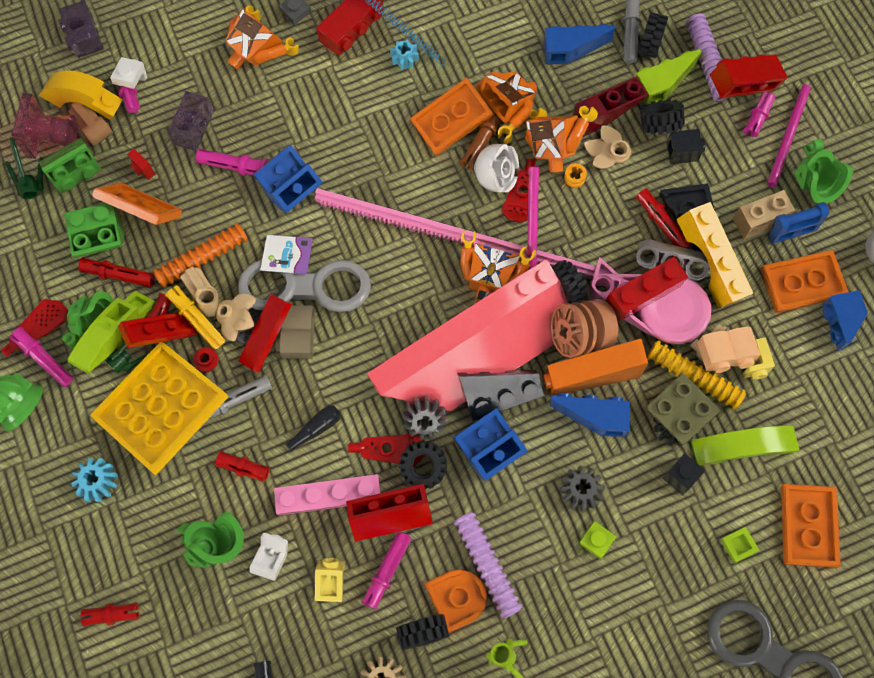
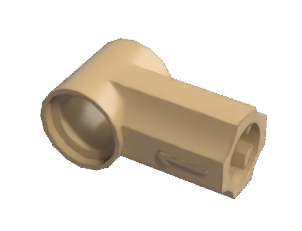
[180,267,219,317]

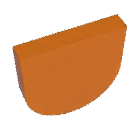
[424,569,487,633]

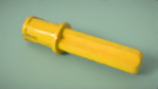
[165,285,225,350]

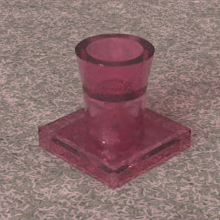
[11,93,78,159]

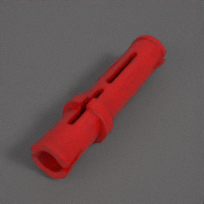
[635,188,693,249]
[78,257,155,288]

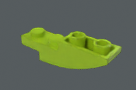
[68,291,155,374]

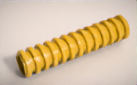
[647,340,746,410]

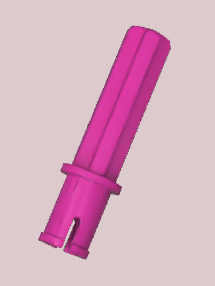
[10,327,74,387]
[361,532,411,610]

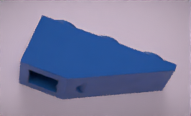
[544,24,615,65]
[550,393,630,437]

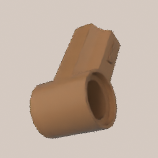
[68,102,113,146]

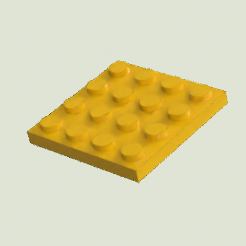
[90,342,229,475]

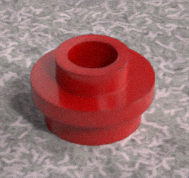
[193,347,219,373]

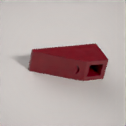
[572,76,649,137]

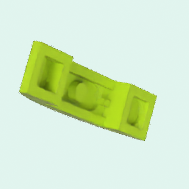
[691,426,800,466]

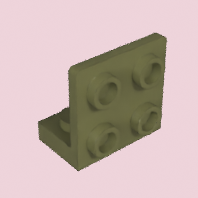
[647,373,721,445]

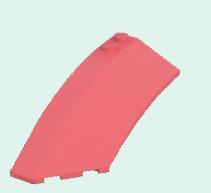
[367,260,568,412]

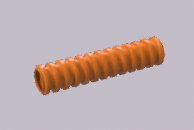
[153,222,248,288]

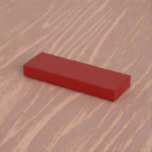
[238,294,292,373]
[118,312,198,348]

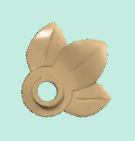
[584,126,631,169]
[216,293,256,342]

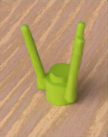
[486,639,528,678]

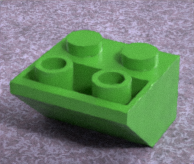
[39,138,102,194]
[64,203,125,259]

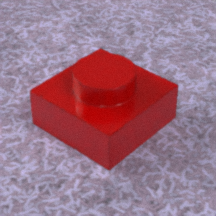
[127,149,156,180]

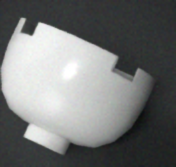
[474,144,519,192]

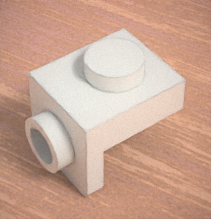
[110,57,147,89]
[250,533,288,581]

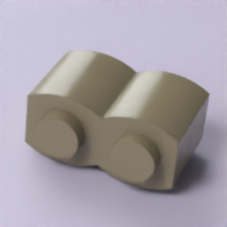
[276,306,315,359]

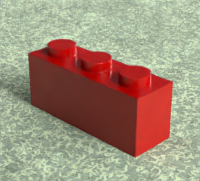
[316,0,384,56]
[709,54,788,98]
[605,256,689,322]
[346,483,433,542]

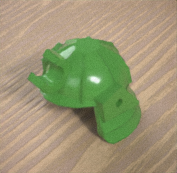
[794,139,854,204]
[61,291,114,350]
[0,372,43,432]
[177,512,244,568]

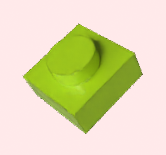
[579,521,617,560]
[720,526,760,564]

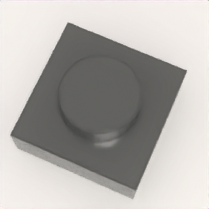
[279,0,312,25]

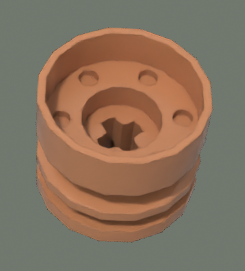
[551,299,618,358]

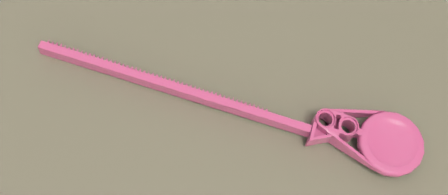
[315,188,711,344]

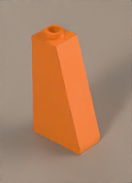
[543,339,648,396]

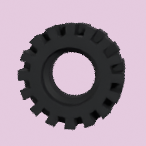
[638,12,668,58]
[640,99,685,135]
[552,260,588,304]
[399,441,447,489]
[396,614,450,650]

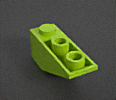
[636,49,701,105]

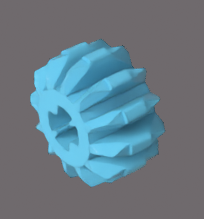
[71,458,118,502]

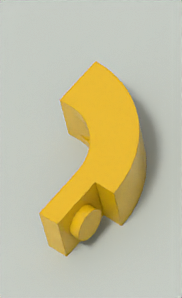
[39,70,123,121]

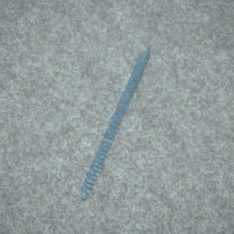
[365,0,445,65]

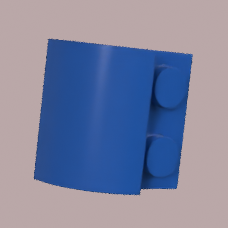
[252,145,323,213]
[453,408,528,481]

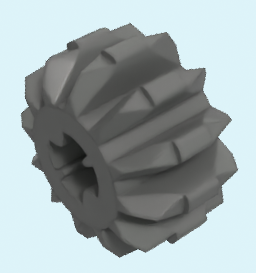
[403,395,447,440]
[559,466,605,512]

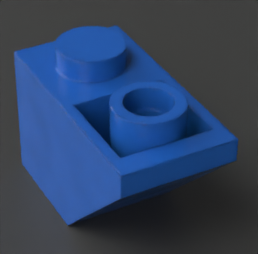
[822,290,868,351]

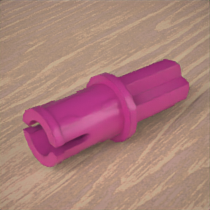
[118,85,140,114]
[743,92,775,137]

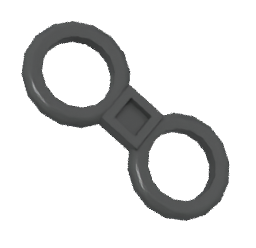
[707,600,844,678]

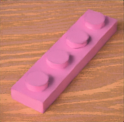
[274,474,380,516]

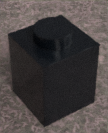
[666,129,705,164]
[662,453,705,496]

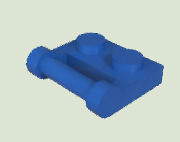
[768,202,829,245]

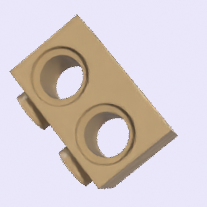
[733,190,796,240]

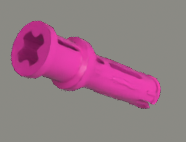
[196,148,269,176]

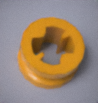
[564,163,587,188]

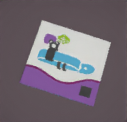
[260,235,313,274]

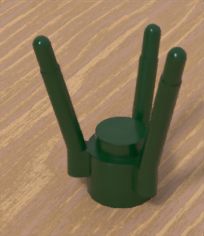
[5,138,44,199]
[105,317,150,373]

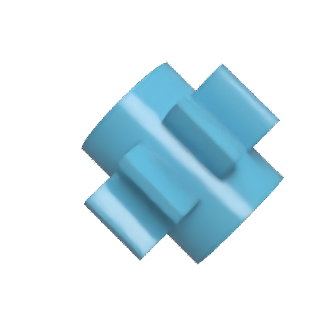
[390,39,419,70]

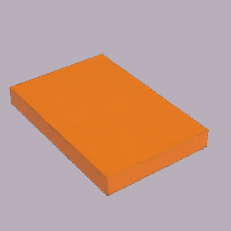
[410,77,494,157]
[92,183,182,225]
[760,250,849,314]
[781,484,841,568]

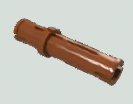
[460,109,502,171]

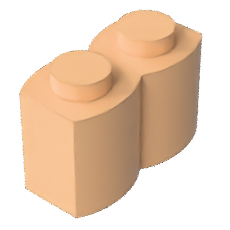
[697,327,760,373]

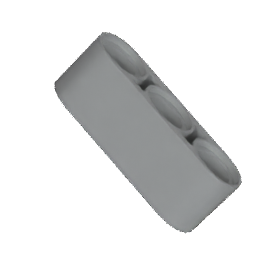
[636,240,709,280]

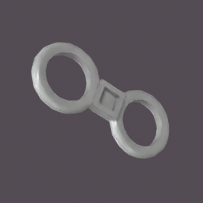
[238,260,371,312]

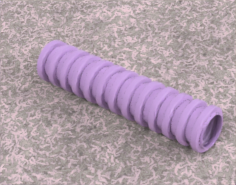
[686,13,729,101]
[454,512,523,618]

